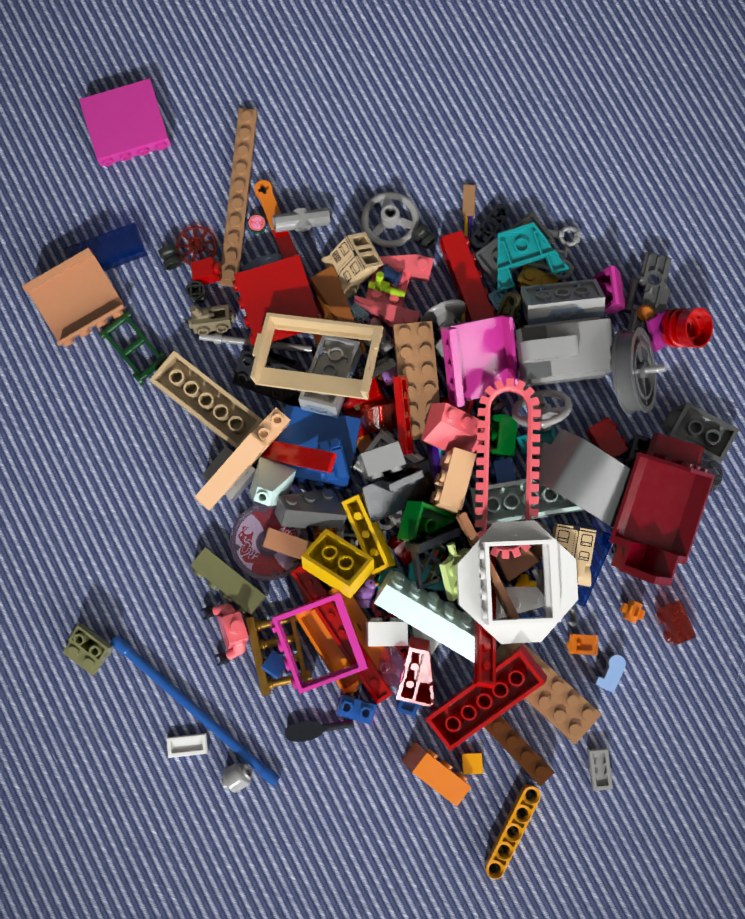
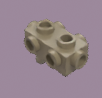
[188,305,235,336]

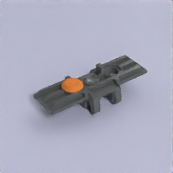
[622,251,672,342]

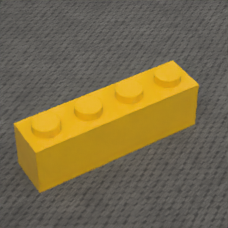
[341,494,396,575]

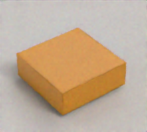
[462,753,483,775]

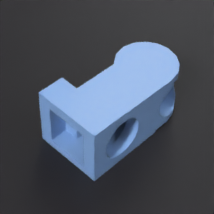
[593,655,626,693]

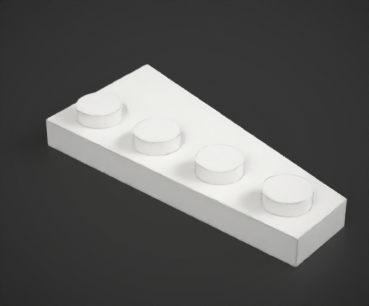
[474,586,545,620]

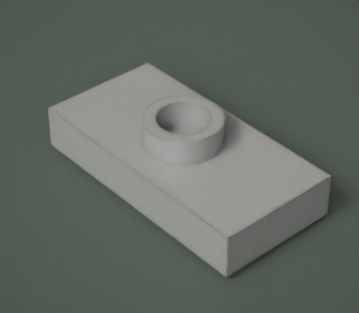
[587,748,613,791]

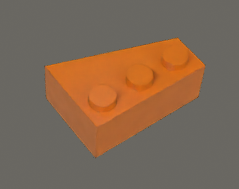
[401,741,471,807]

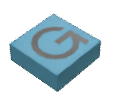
[488,289,507,312]

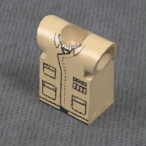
[321,232,383,299]
[552,522,597,587]

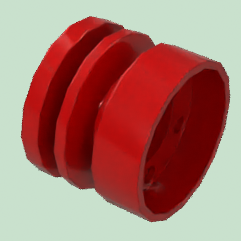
[661,307,713,348]

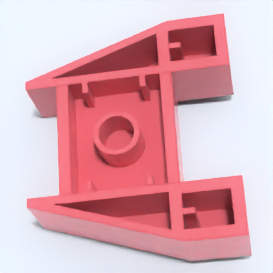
[354,254,434,328]

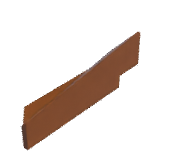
[309,266,366,357]

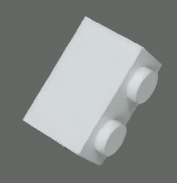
[365,618,408,646]

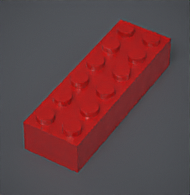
[425,644,547,751]

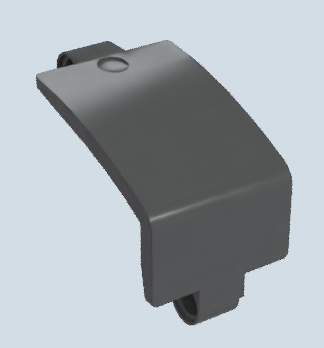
[534,429,632,527]

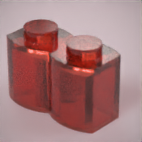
[359,398,397,433]

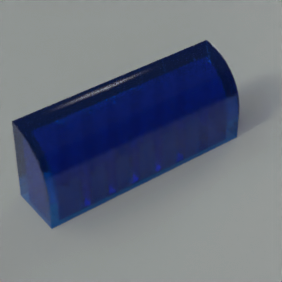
[64,222,148,271]

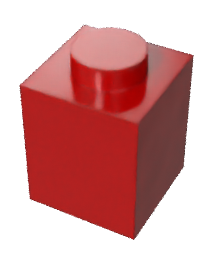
[191,257,222,285]

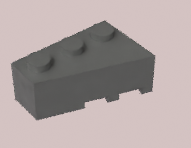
[275,488,347,532]

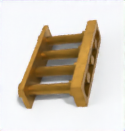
[246,608,312,696]

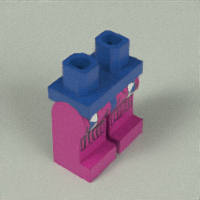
[336,694,377,725]

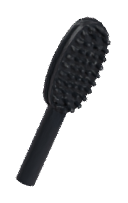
[285,719,354,742]

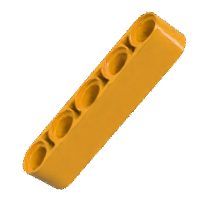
[484,784,541,879]

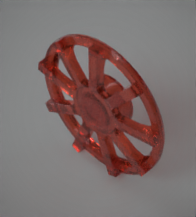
[176,226,217,265]

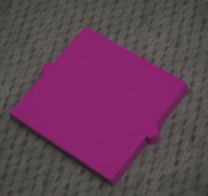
[646,309,669,352]

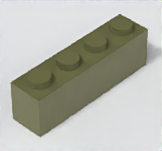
[190,547,267,615]

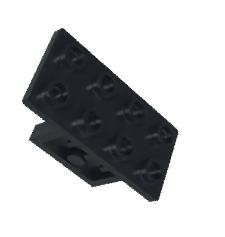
[232,349,308,407]
[361,459,435,523]

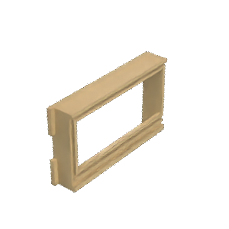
[250,313,383,400]

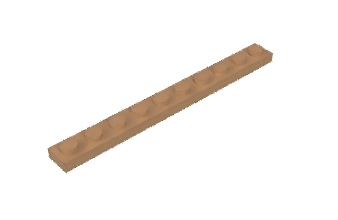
[219,108,258,287]

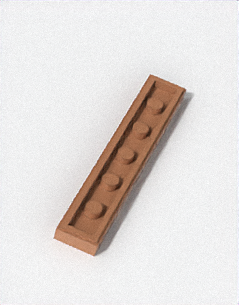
[456,512,520,619]
[262,528,376,580]

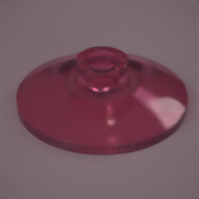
[379,646,405,686]

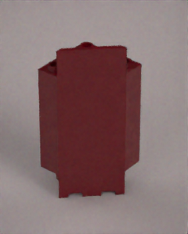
[609,432,715,586]

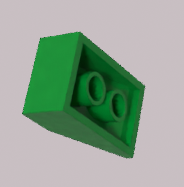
[397,501,457,555]

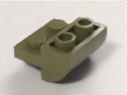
[62,623,114,676]

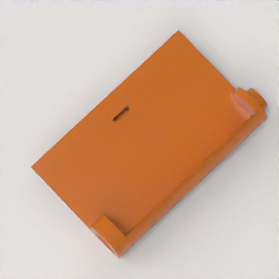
[295,588,394,695]

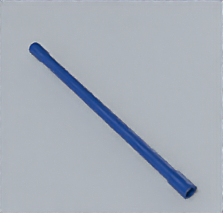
[110,635,280,787]

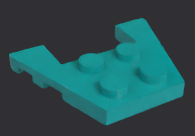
[497,222,569,293]

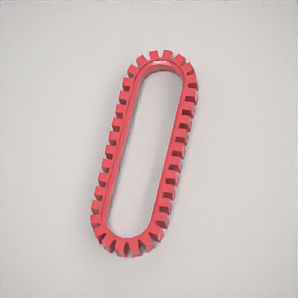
[475,378,541,559]

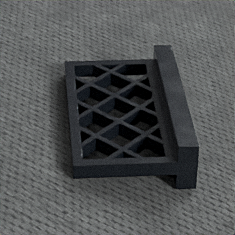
[405,519,477,590]

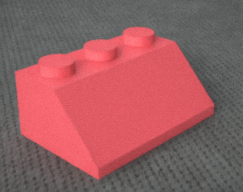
[421,403,485,453]

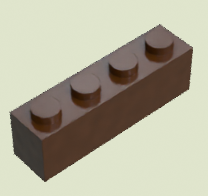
[484,715,555,786]

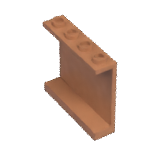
[22,248,126,347]

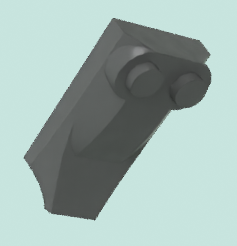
[663,402,740,463]

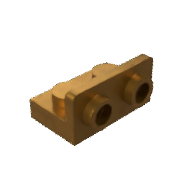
[515,264,559,290]

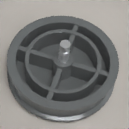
[610,327,667,415]

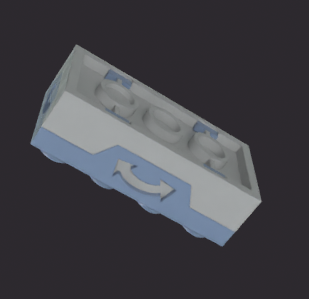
[521,279,605,325]
[298,335,361,419]

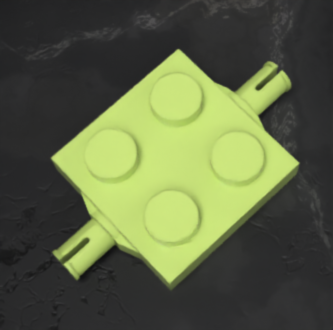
[439,542,470,601]

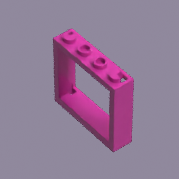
[270,591,368,694]

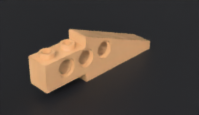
[195,407,290,511]

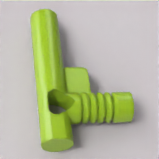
[368,271,406,298]

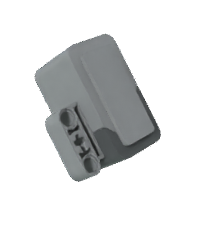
[514,317,613,387]

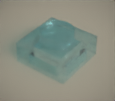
[350,303,369,324]

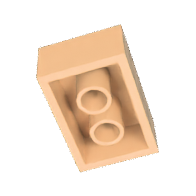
[429,447,476,515]

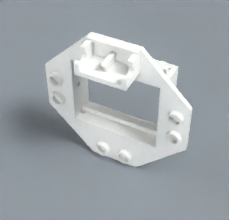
[456,520,578,644]

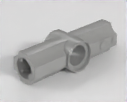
[272,208,330,232]

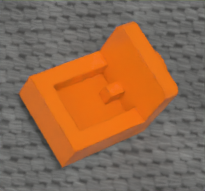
[567,634,598,655]

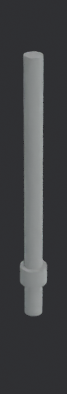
[199,332,312,353]

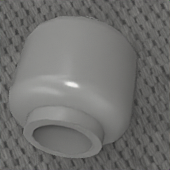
[221,762,253,793]

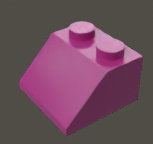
[591,266,626,314]

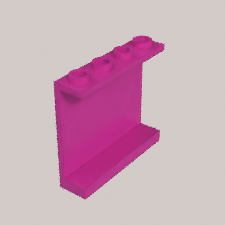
[79,78,171,166]
[441,315,519,407]

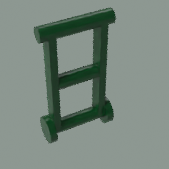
[98,310,167,386]

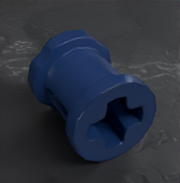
[382,264,404,287]

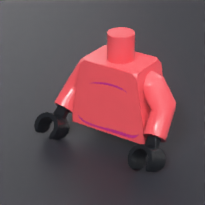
[200,603,249,666]

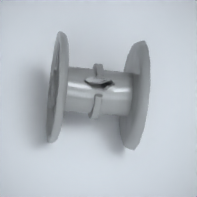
[422,299,466,357]

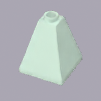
[249,457,297,506]

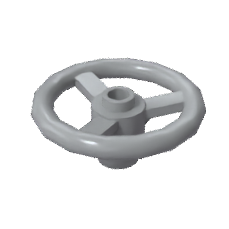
[360,191,419,248]
[512,389,573,432]

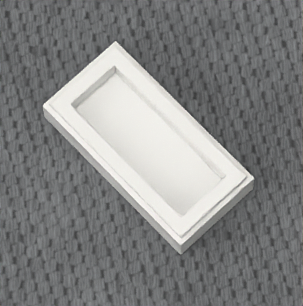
[166,733,208,758]

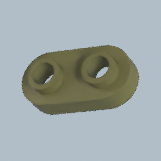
[496,292,522,321]

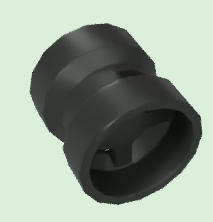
[411,223,437,250]
[158,245,182,270]
[186,281,207,304]
[482,396,507,415]

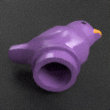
[375,367,397,388]
[353,578,379,608]

